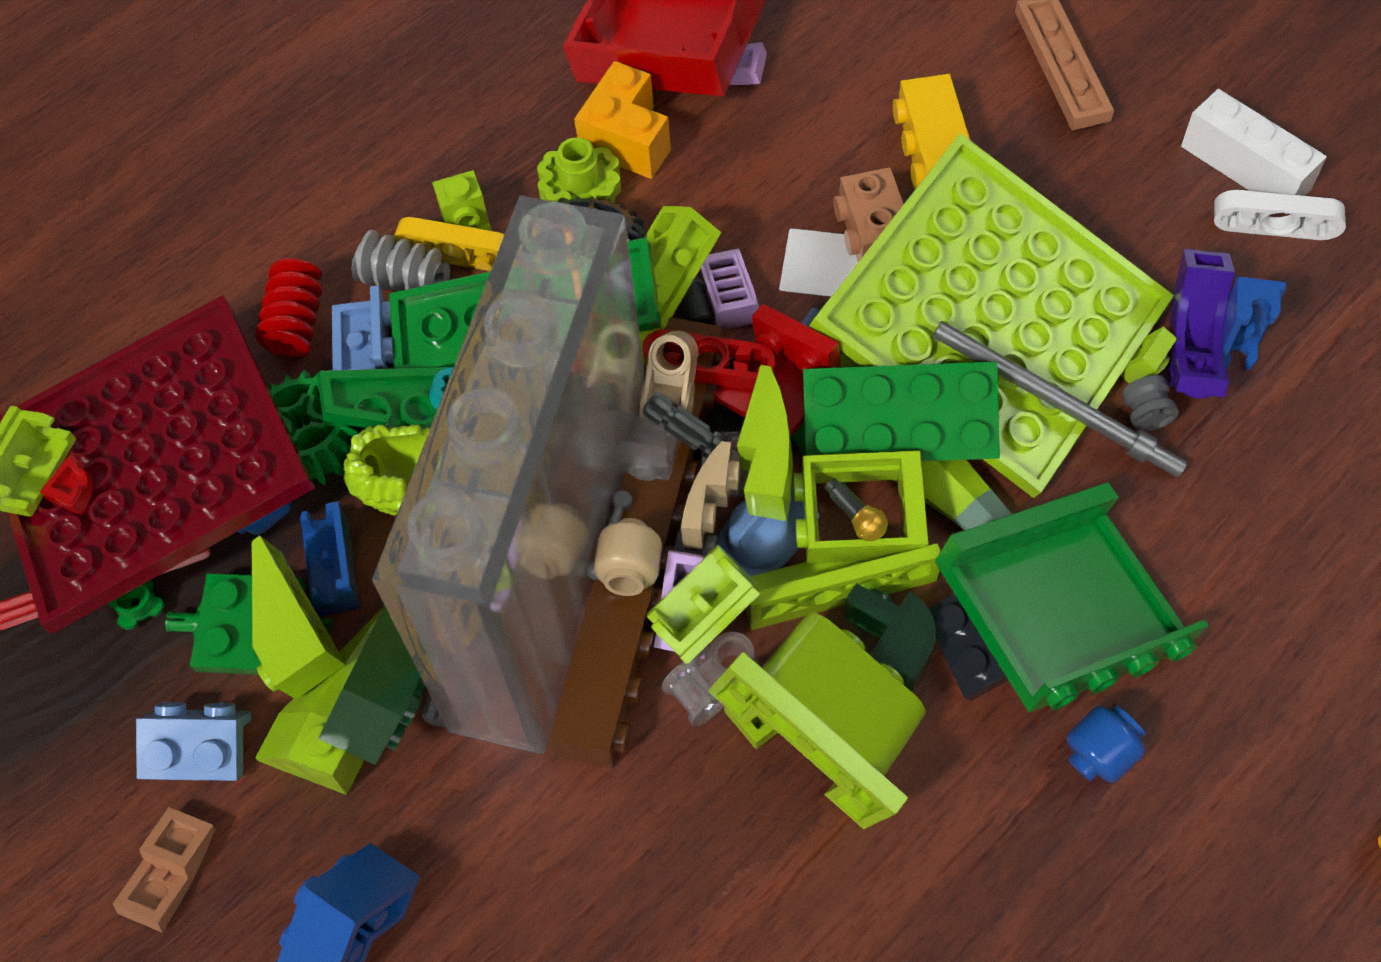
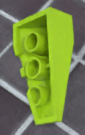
[255,608,383,795]

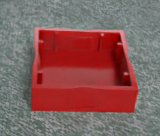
[563,0,767,97]

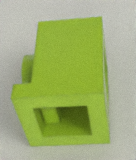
[432,170,492,245]

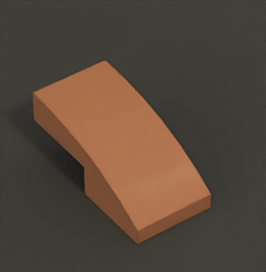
[113,807,215,932]

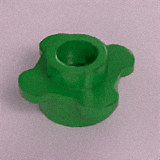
[108,580,164,630]

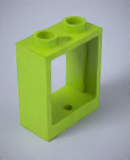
[793,451,928,563]

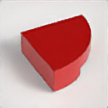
[40,455,93,516]

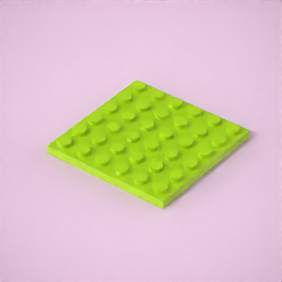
[809,133,1174,498]

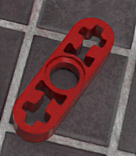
[642,329,775,391]

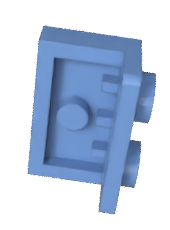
[332,285,394,370]
[136,702,251,781]

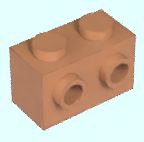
[833,167,904,262]

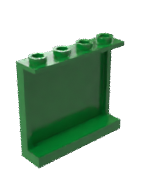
[935,482,1209,713]

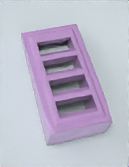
[700,248,759,330]

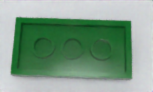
[803,362,1000,461]

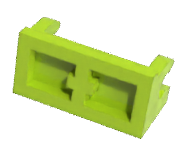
[0,406,77,517]
[647,545,760,664]

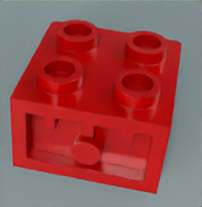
[714,304,841,438]

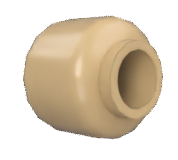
[594,518,662,596]

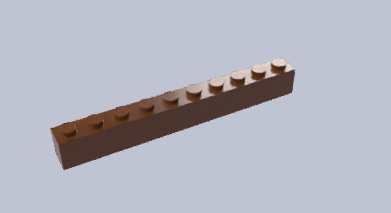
[549,317,723,768]

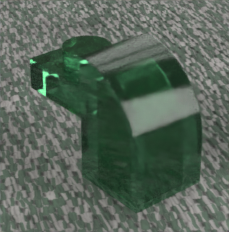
[844,583,936,694]

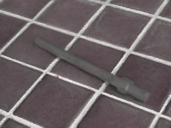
[932,321,1187,477]

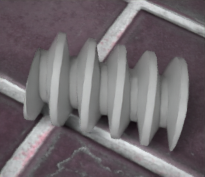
[351,229,450,292]

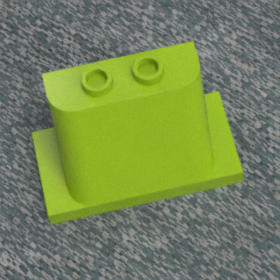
[708,613,926,829]

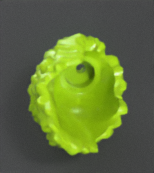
[343,425,435,516]

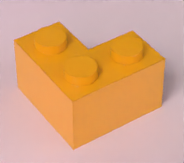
[574,61,671,179]

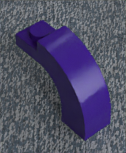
[1167,249,1235,398]

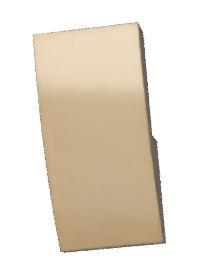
[681,441,740,550]

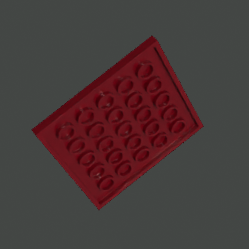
[0,295,315,634]

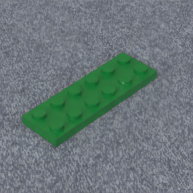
[389,237,662,369]

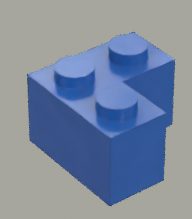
[277,843,420,962]

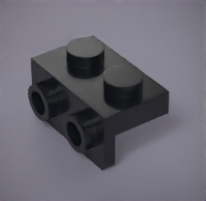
[923,594,1008,701]

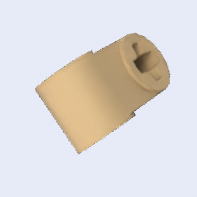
[640,331,698,419]

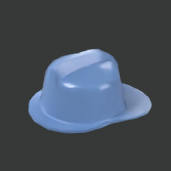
[719,487,819,576]

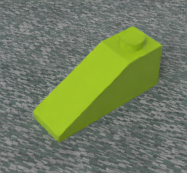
[252,536,346,699]

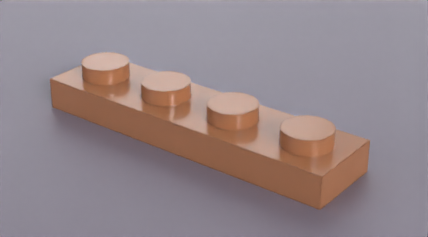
[1015,0,1114,130]

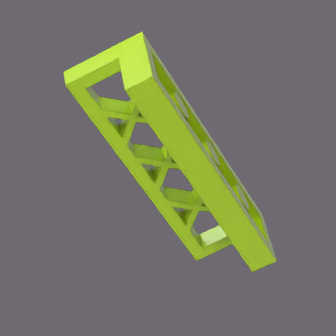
[575,206,721,383]
[745,537,941,630]

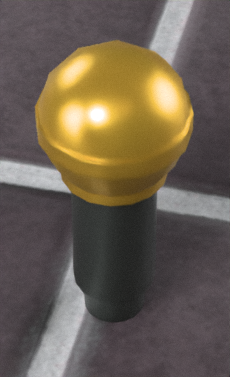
[824,478,888,542]

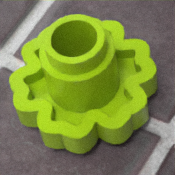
[537,137,622,204]

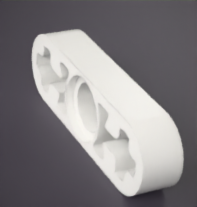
[1214,190,1346,240]

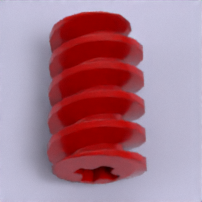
[255,258,323,359]

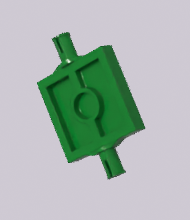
[165,574,333,675]

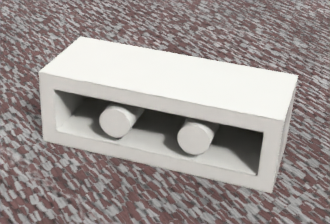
[1181,89,1327,215]

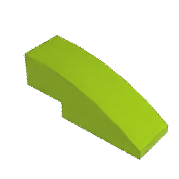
[737,365,793,521]

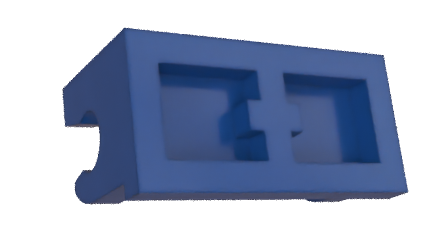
[1223,277,1286,370]
[300,501,362,617]

